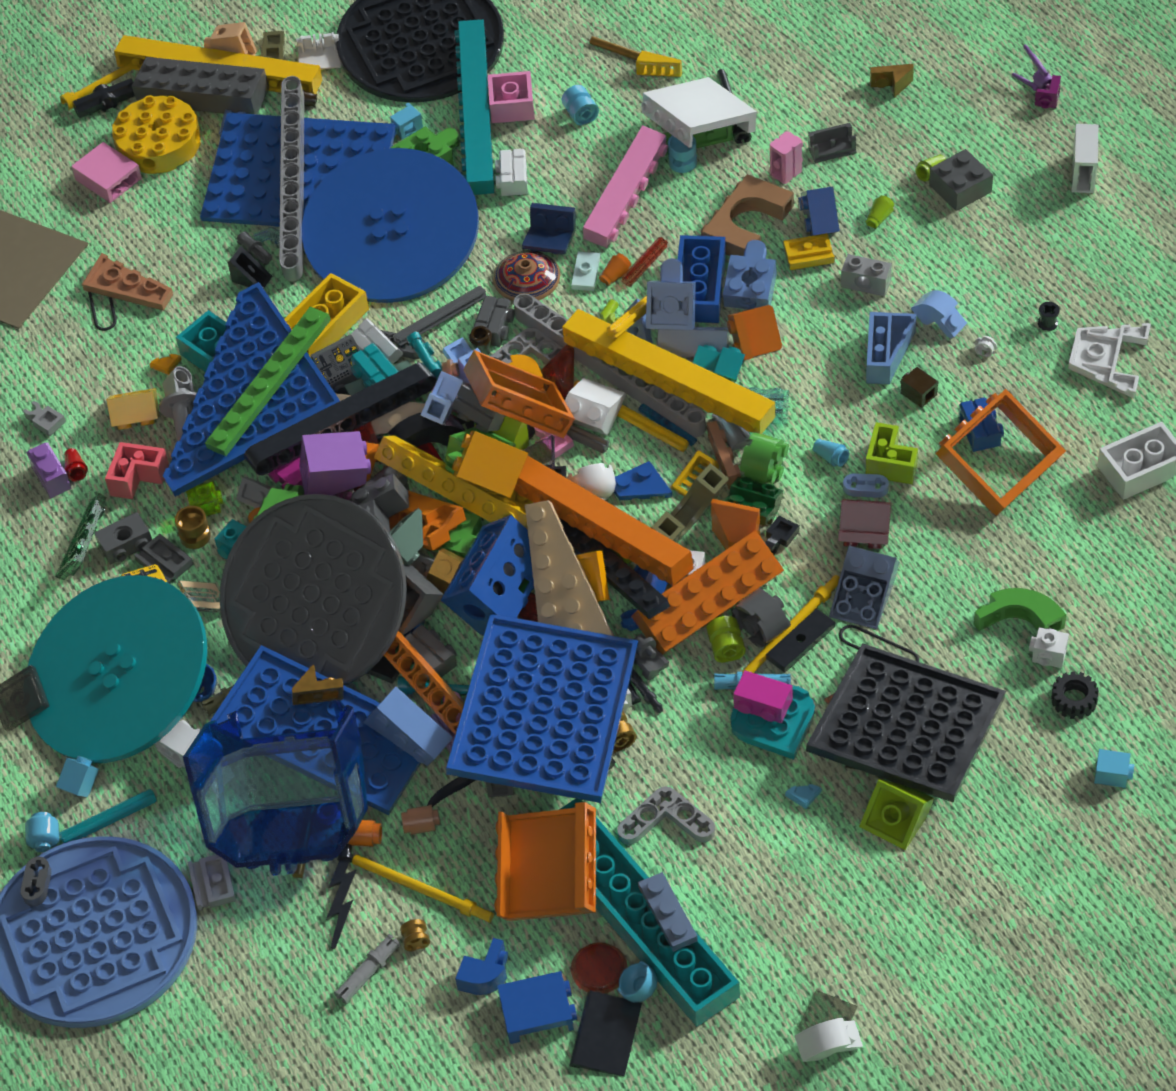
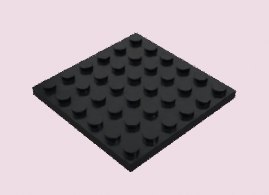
[806,643,1006,802]

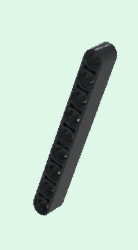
[244,363,437,476]

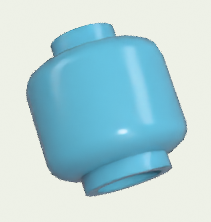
[25,812,60,853]

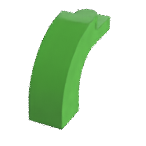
[974,588,1066,631]

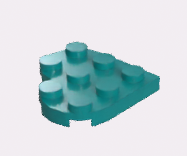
[730,685,815,760]

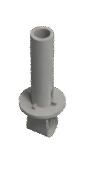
[159,366,197,441]

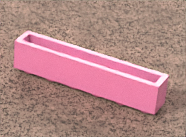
[583,125,668,248]

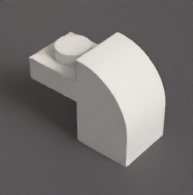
[794,1018,863,1062]

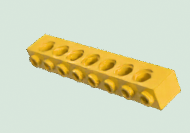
[374,435,528,530]

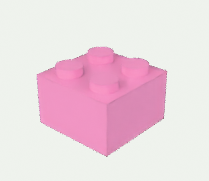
[488,71,535,124]

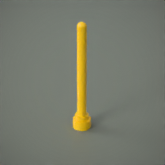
[60,59,143,110]

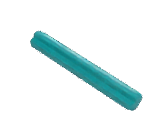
[59,789,157,844]

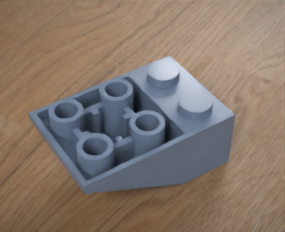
[829,546,900,629]

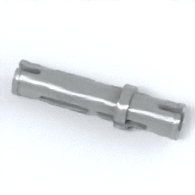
[334,934,401,1004]

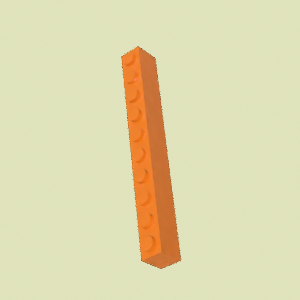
[514,455,693,586]

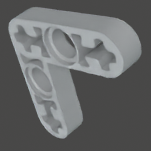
[490,328,574,373]
[617,786,715,845]

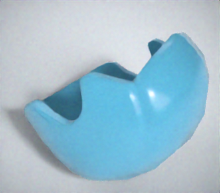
[617,961,658,1002]

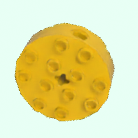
[112,95,201,174]

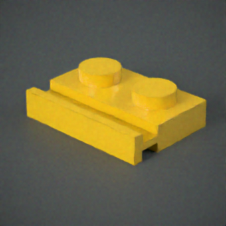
[783,233,835,270]

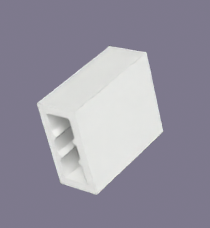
[1072,124,1099,193]

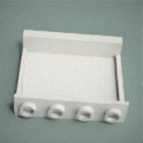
[641,77,757,148]

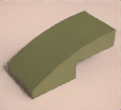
[262,31,285,60]

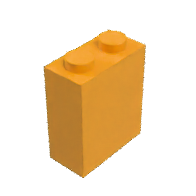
[452,431,528,498]

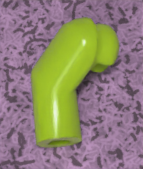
[600,299,619,324]

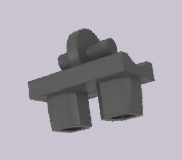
[633,633,669,680]

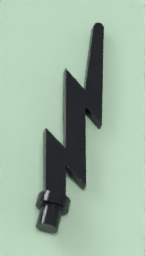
[326,844,357,949]

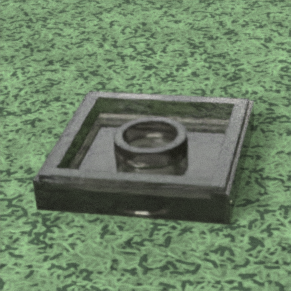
[0,665,49,732]

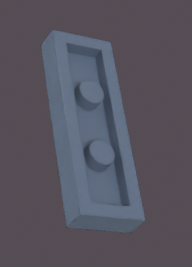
[638,872,698,952]

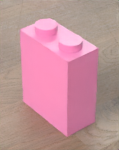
[71,142,142,203]

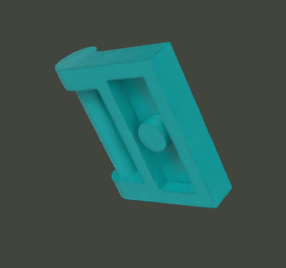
[406,332,442,380]

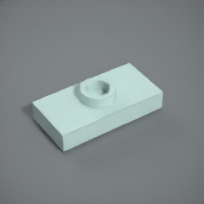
[571,251,600,291]

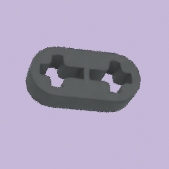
[21,856,51,907]

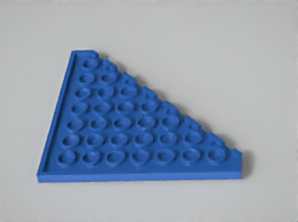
[163,282,340,497]

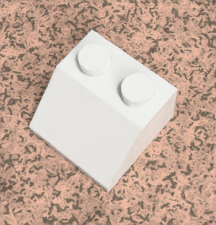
[565,378,626,436]

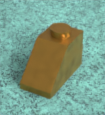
[426,548,464,603]

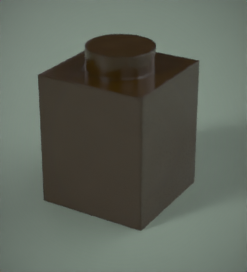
[900,367,938,408]

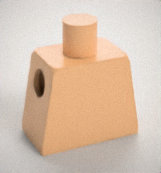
[204,22,257,55]

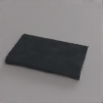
[569,991,642,1077]

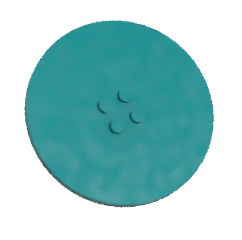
[25,575,207,764]

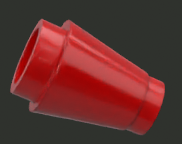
[64,448,88,482]

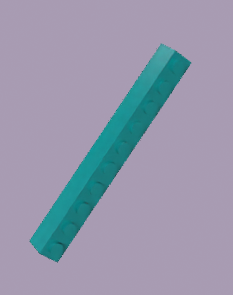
[455,19,495,195]

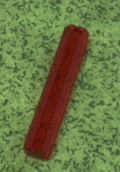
[622,237,668,287]

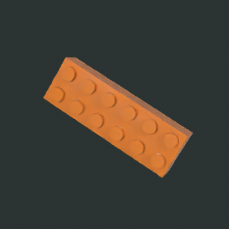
[631,530,784,655]

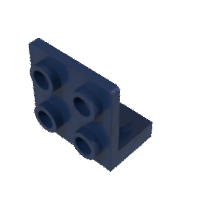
[522,203,576,254]

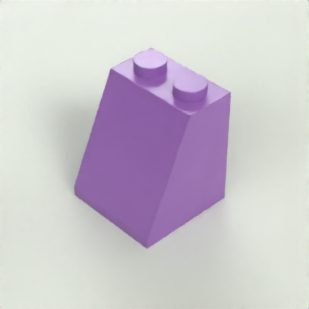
[299,431,371,496]

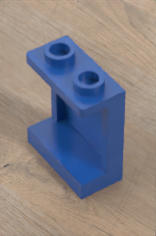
[497,971,578,1044]

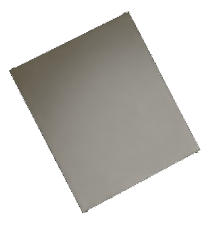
[0,210,88,329]

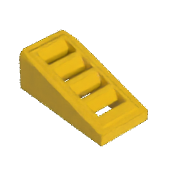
[636,50,682,77]
[671,450,719,497]

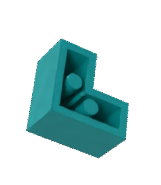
[692,345,745,383]

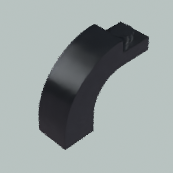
[388,412,465,447]

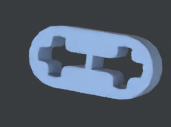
[843,473,889,498]

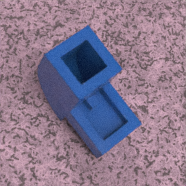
[455,938,508,995]

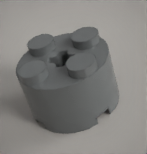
[732,588,791,648]

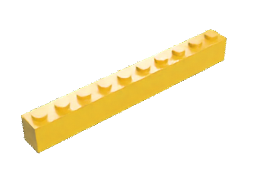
[114,35,322,94]
[562,309,775,434]

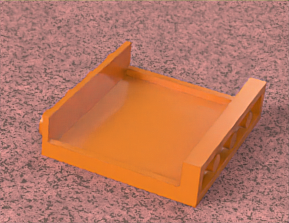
[494,802,596,921]

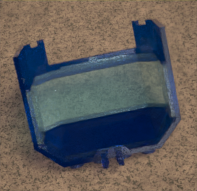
[183,699,368,876]

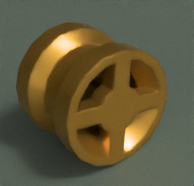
[400,919,430,952]

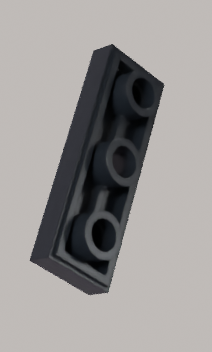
[766,608,835,673]

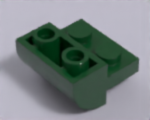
[724,477,784,526]

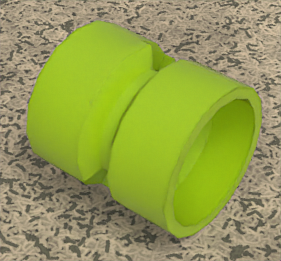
[706,616,746,663]

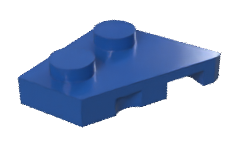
[614,461,672,501]

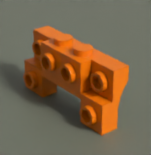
[389,490,466,551]

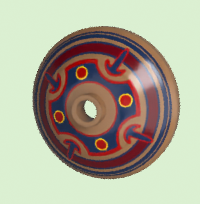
[493,251,560,301]

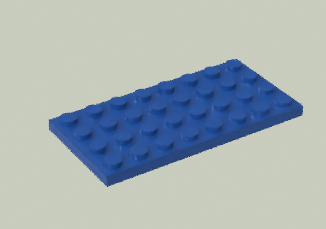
[209,645,421,816]

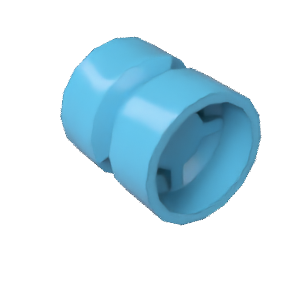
[561,85,599,126]
[668,135,697,173]

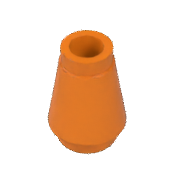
[599,253,631,286]

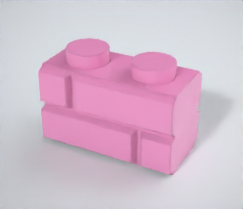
[770,131,803,184]

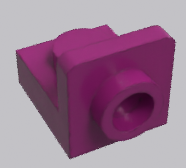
[1035,75,1061,109]

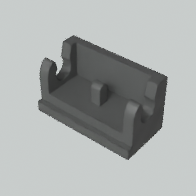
[808,123,857,163]

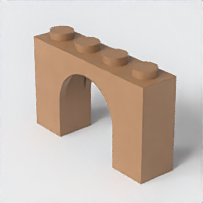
[701,174,794,256]

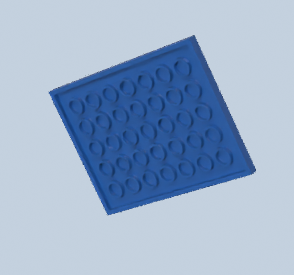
[200,113,396,227]
[446,614,638,803]

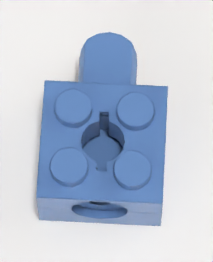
[723,240,777,310]
[646,258,696,330]

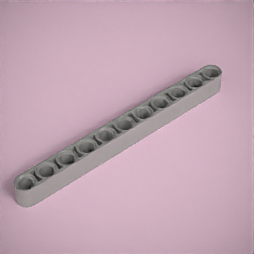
[279,76,304,282]
[514,294,706,437]

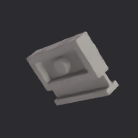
[188,852,236,911]

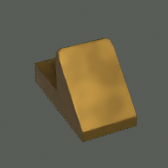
[870,64,914,98]
[292,665,343,705]

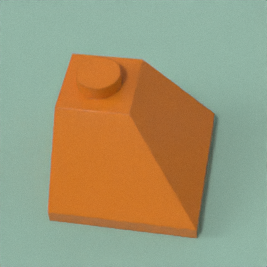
[711,499,760,550]

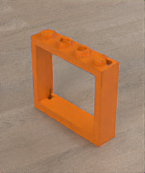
[463,350,575,439]
[935,389,1066,516]

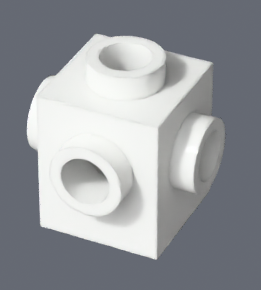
[1029,628,1069,668]

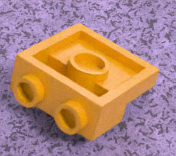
[576,551,610,602]

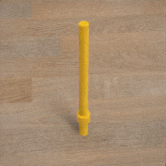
[742,575,840,674]
[352,854,494,923]

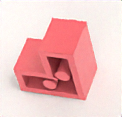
[105,442,169,499]

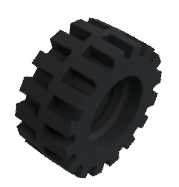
[1051,671,1099,719]

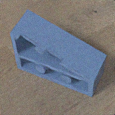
[866,312,917,384]
[363,687,453,766]

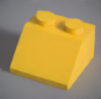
[106,388,159,430]

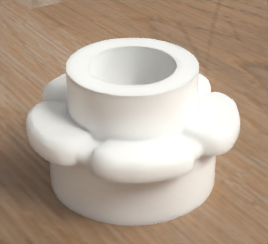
[975,336,997,357]

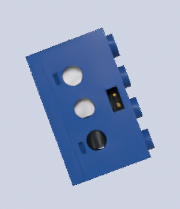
[441,515,534,636]

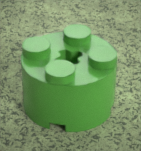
[740,432,789,484]

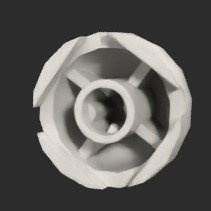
[567,463,616,500]

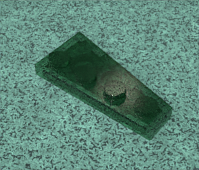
[55,493,107,580]

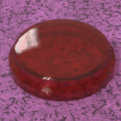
[571,942,627,994]

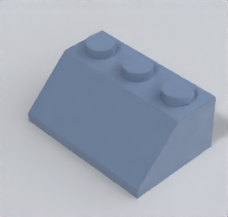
[657,327,730,362]

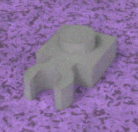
[23,401,66,436]

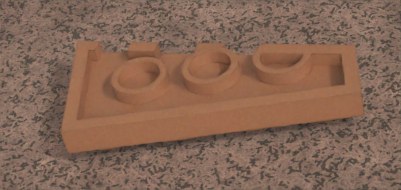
[82,253,173,311]

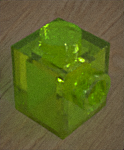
[186,482,224,517]

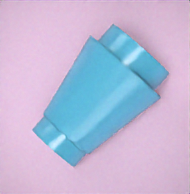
[813,439,849,467]

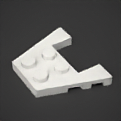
[1068,323,1151,398]

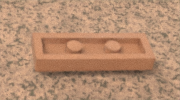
[707,421,741,490]

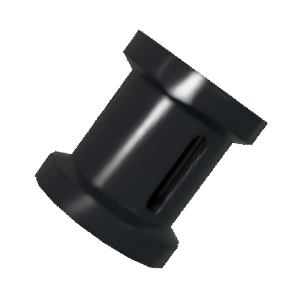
[1038,302,1060,331]

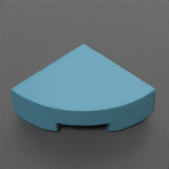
[785,784,822,809]

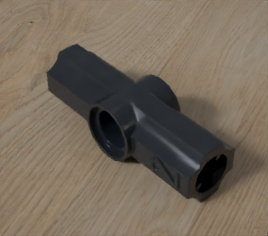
[72,78,135,118]

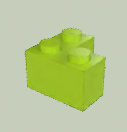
[865,422,918,485]

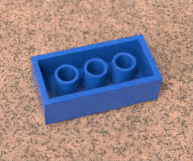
[677,235,726,323]

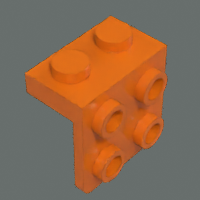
[727,305,782,360]

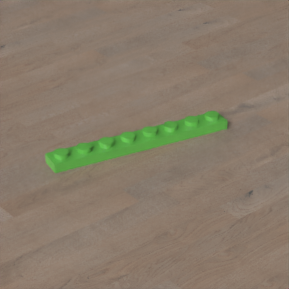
[205,307,331,456]

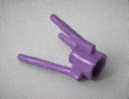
[1012,44,1052,91]

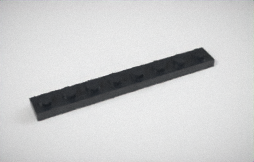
[559,518,670,619]

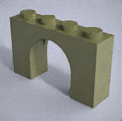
[651,463,729,543]

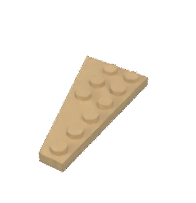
[525,500,615,636]

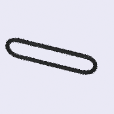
[88,292,117,331]
[839,625,919,662]

